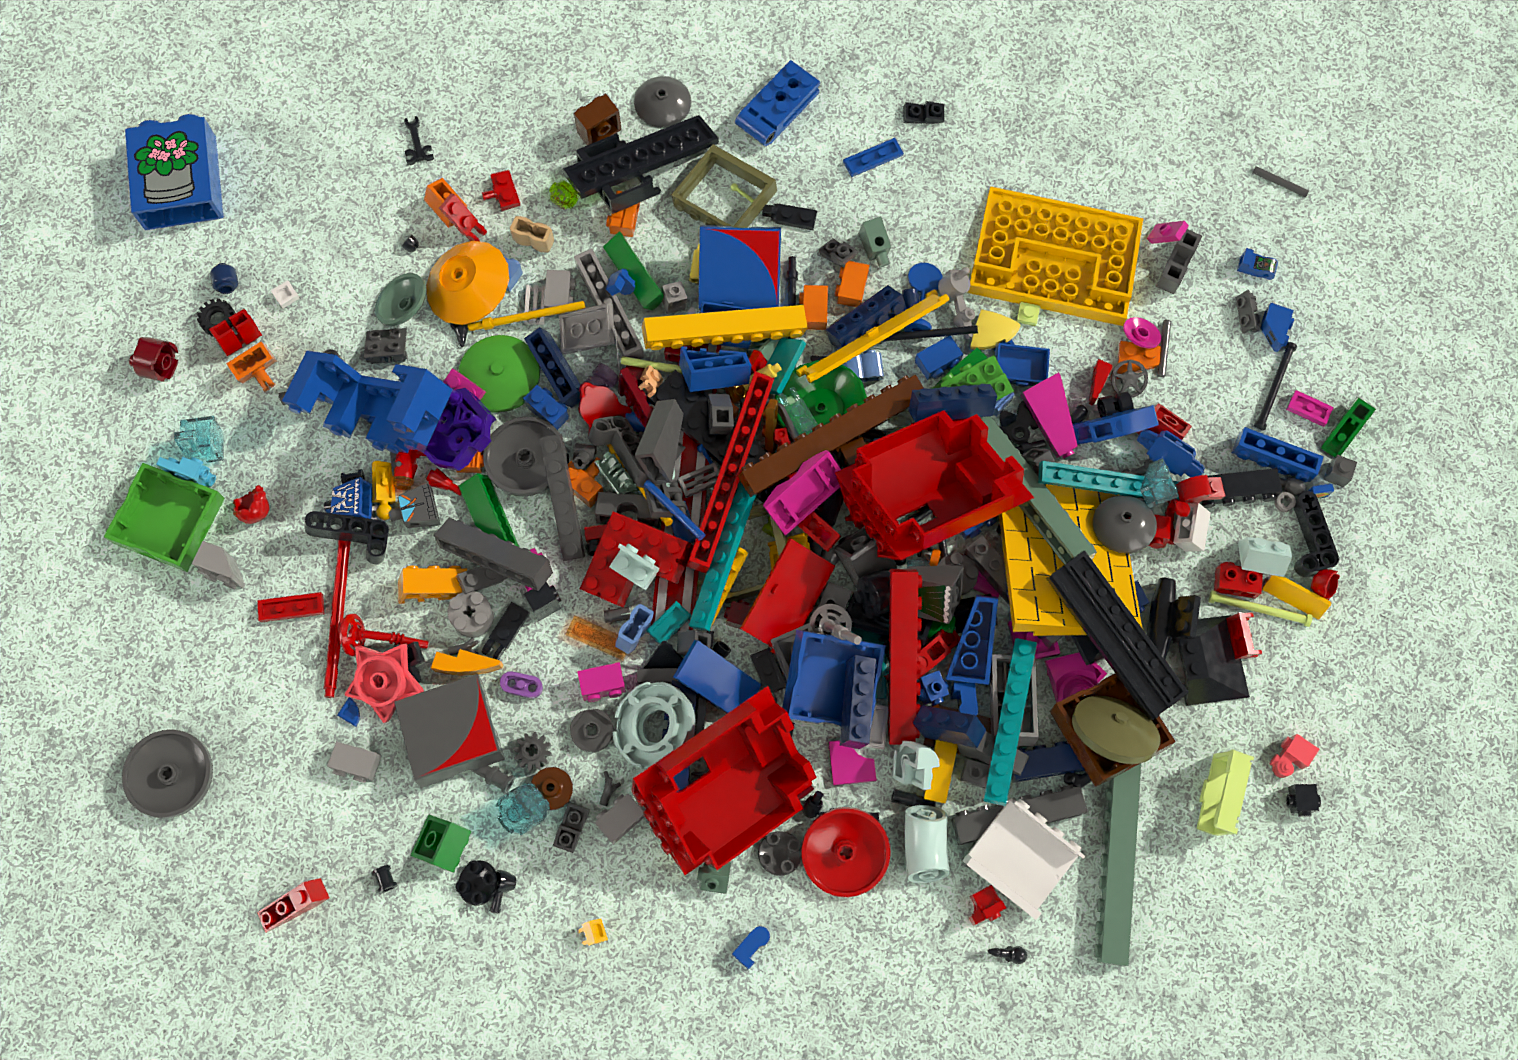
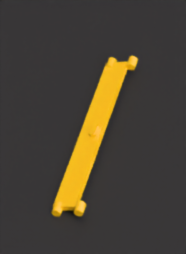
[796,289,949,383]

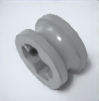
[1275,492,1296,512]

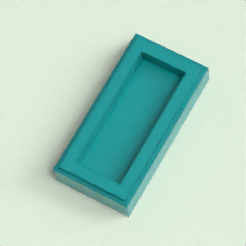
[646,601,692,645]

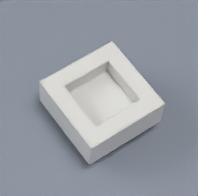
[271,280,300,308]

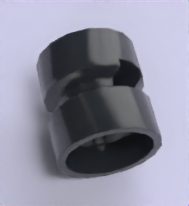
[1097,391,1134,418]

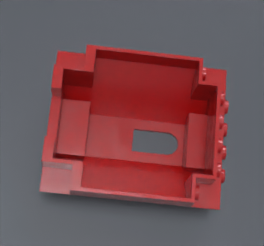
[835,410,1035,560]
[632,686,817,875]

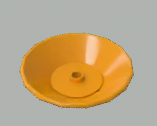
[426,241,509,325]

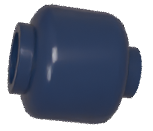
[210,263,239,294]

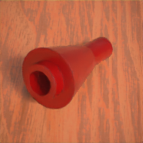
[426,468,462,496]

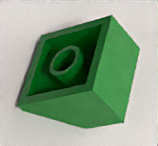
[410,814,471,873]

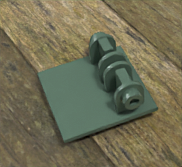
[594,452,639,494]

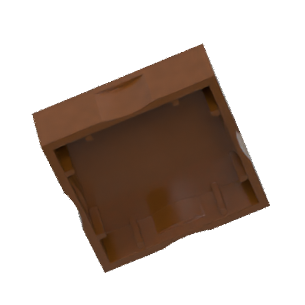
[1049,674,1176,787]

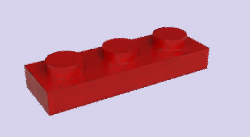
[257,592,324,622]

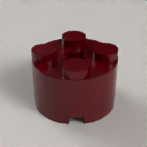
[129,337,178,382]

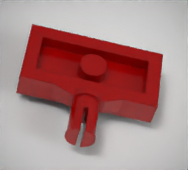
[482,170,520,211]

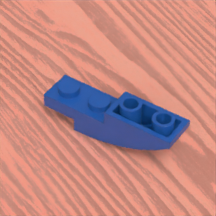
[1072,405,1159,445]

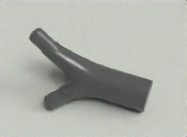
[448,637,479,655]
[599,771,621,806]

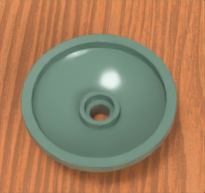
[375,273,426,326]

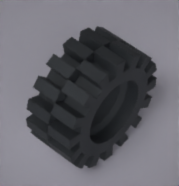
[197,299,236,337]

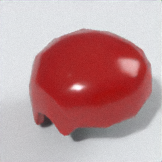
[1311,569,1340,600]

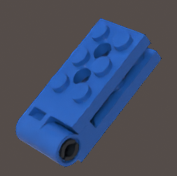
[735,60,820,146]

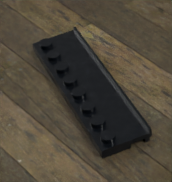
[1046,550,1189,720]

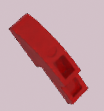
[884,628,960,682]

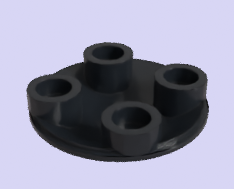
[455,860,498,906]

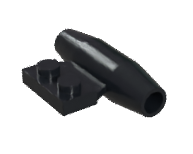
[1147,577,1201,660]

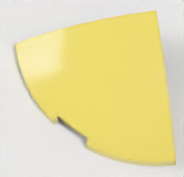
[970,309,1020,350]

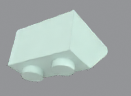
[1238,537,1292,577]

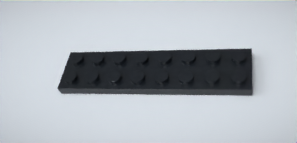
[563,115,719,199]
[647,370,785,503]

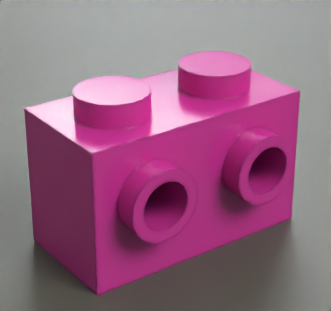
[577,662,626,703]

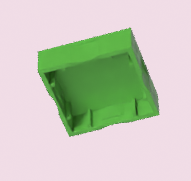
[104,463,225,572]

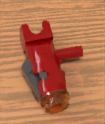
[390,449,427,490]

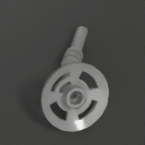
[810,604,862,645]

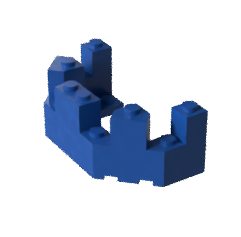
[282,350,452,454]

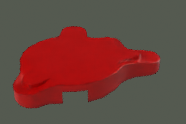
[578,382,632,436]

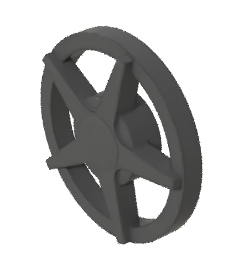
[1110,360,1148,398]

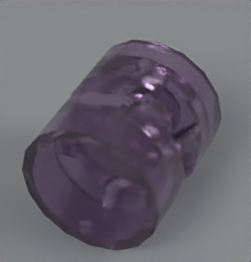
[583,363,619,389]

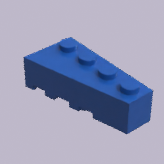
[945,595,998,685]

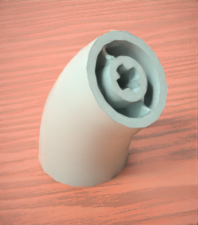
[905,805,950,883]

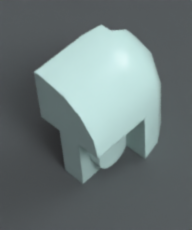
[892,741,940,790]

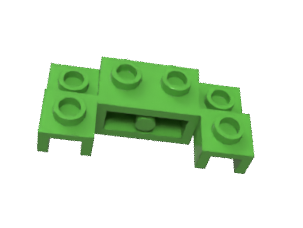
[930,355,1014,400]

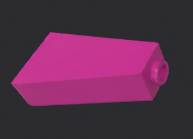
[1020,372,1078,459]

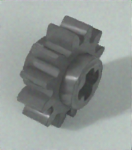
[513,732,552,772]

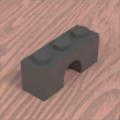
[1156,229,1202,294]
[595,491,660,528]

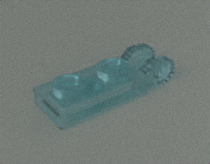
[778,387,818,435]

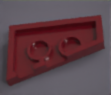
[618,368,654,429]

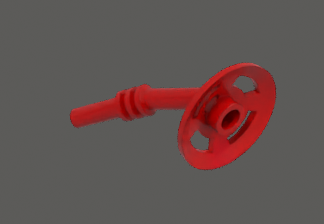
[339,613,429,656]

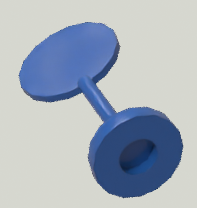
[904,262,943,332]

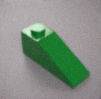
[1321,397,1376,457]

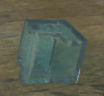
[174,416,224,463]

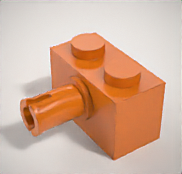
[226,342,277,392]
[568,457,604,508]

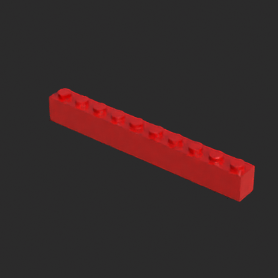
[686,371,774,573]

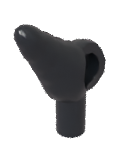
[450,323,468,347]

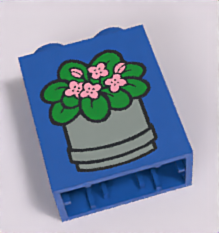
[125,114,224,230]

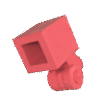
[1269,734,1319,778]

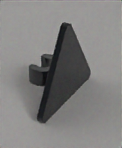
[643,641,683,669]

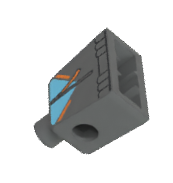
[389,483,441,528]

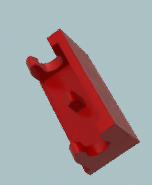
[1226,612,1263,659]

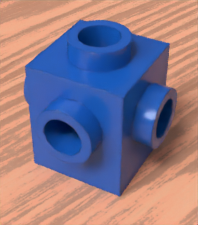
[917,670,949,706]

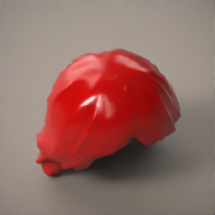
[233,485,270,524]

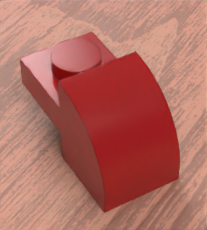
[1176,475,1225,504]

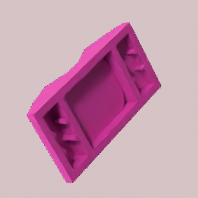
[763,450,841,536]
[1044,652,1097,744]

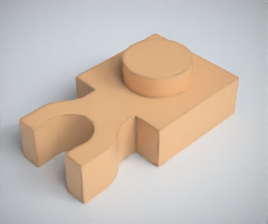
[639,365,664,398]

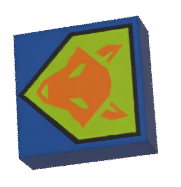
[1308,484,1334,498]

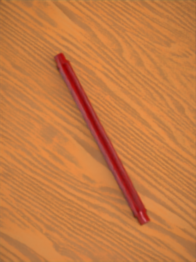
[323,540,351,698]

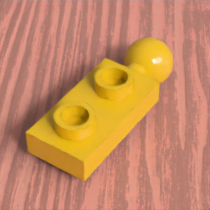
[372,460,396,520]

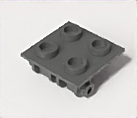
[363,328,408,364]

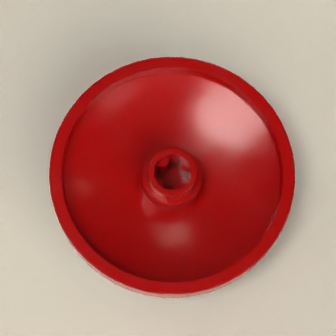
[801,807,890,897]

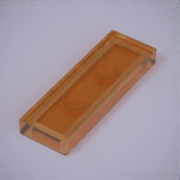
[565,616,627,661]

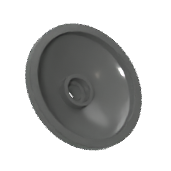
[634,76,691,128]
[1092,495,1157,553]

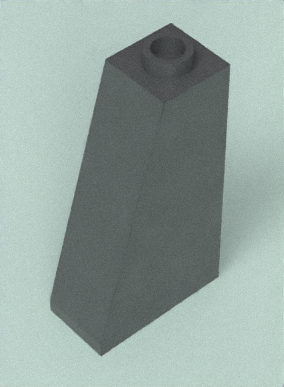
[635,399,683,484]

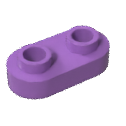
[500,671,543,699]

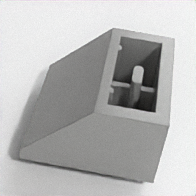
[192,541,245,589]

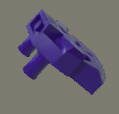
[424,384,497,471]

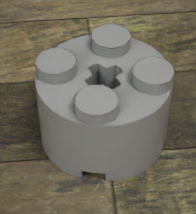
[448,591,494,638]

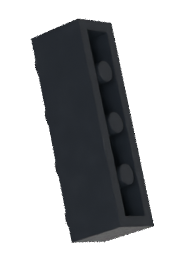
[1199,468,1282,508]

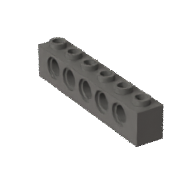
[964,536,1064,649]

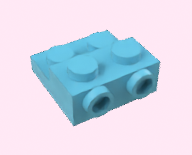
[156,457,216,488]

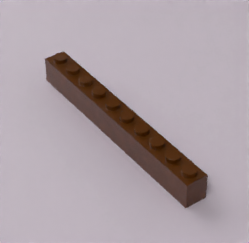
[738,374,924,498]

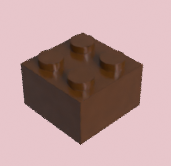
[573,93,622,145]

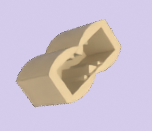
[510,216,554,253]

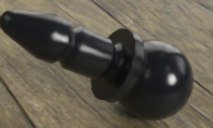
[987,946,1027,964]

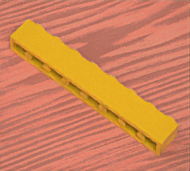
[641,305,808,350]

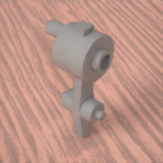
[938,267,975,339]

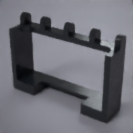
[575,133,661,214]

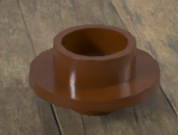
[530,767,573,810]

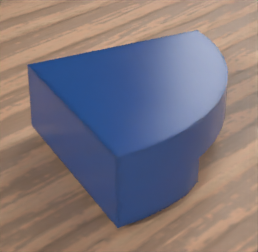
[337,697,360,727]

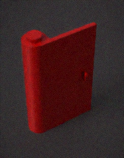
[740,538,835,655]

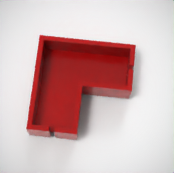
[579,511,693,608]

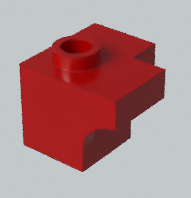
[969,885,1006,926]

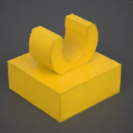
[578,918,608,946]

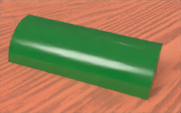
[603,231,664,311]
[458,473,519,547]

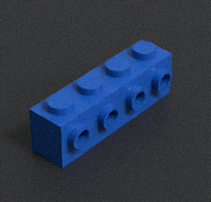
[1232,427,1324,483]

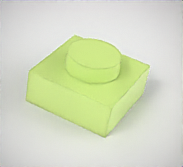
[1016,302,1040,326]

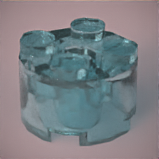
[496,783,550,835]

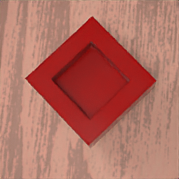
[749,350,767,375]

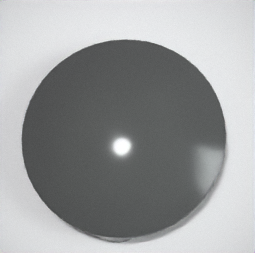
[758,831,802,876]

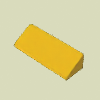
[1262,575,1332,620]

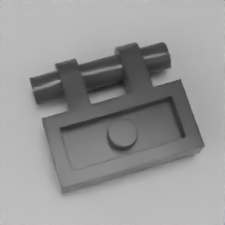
[643,481,687,518]

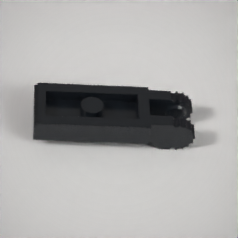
[481,601,530,660]

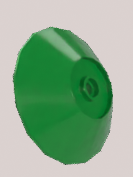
[774,360,867,436]

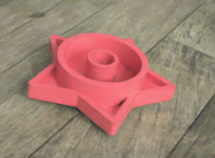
[345,644,424,723]

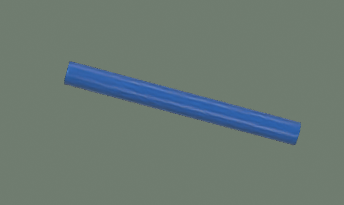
[644,480,705,540]

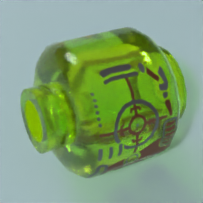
[549,180,579,210]

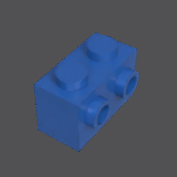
[523,384,569,430]

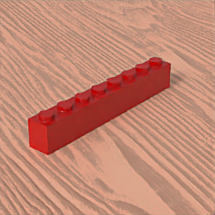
[888,569,922,745]

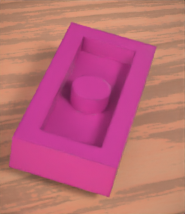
[1147,220,1189,244]
[1286,390,1334,427]

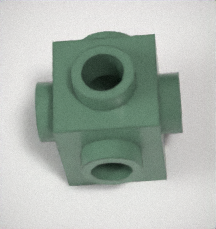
[697,862,731,894]

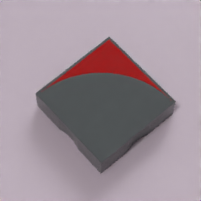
[395,674,505,788]

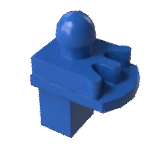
[606,269,635,296]

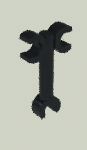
[404,116,434,165]

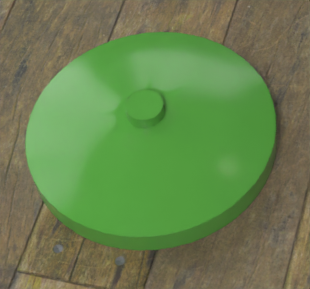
[459,335,540,412]

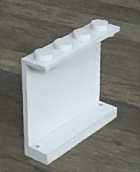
[962,798,1085,920]

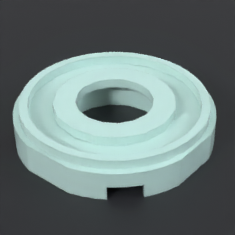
[613,682,695,769]

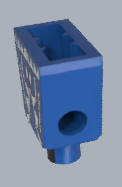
[324,477,372,519]

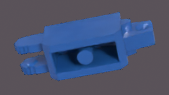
[1137,429,1205,478]

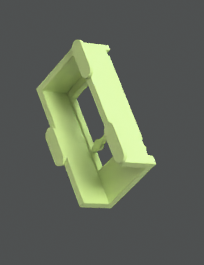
[1196,749,1254,836]

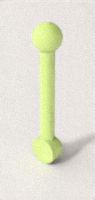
[731,183,754,203]

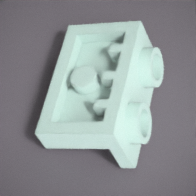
[610,544,660,590]

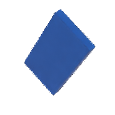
[673,640,762,713]

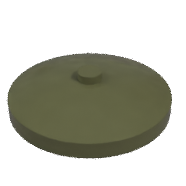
[1072,696,1160,764]

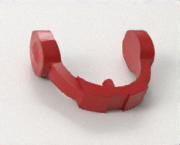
[1165,499,1191,545]

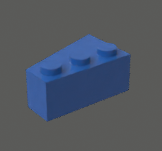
[679,346,751,392]

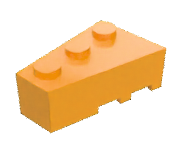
[398,565,467,604]

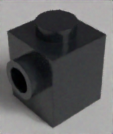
[1286,784,1321,817]

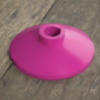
[1123,317,1161,348]

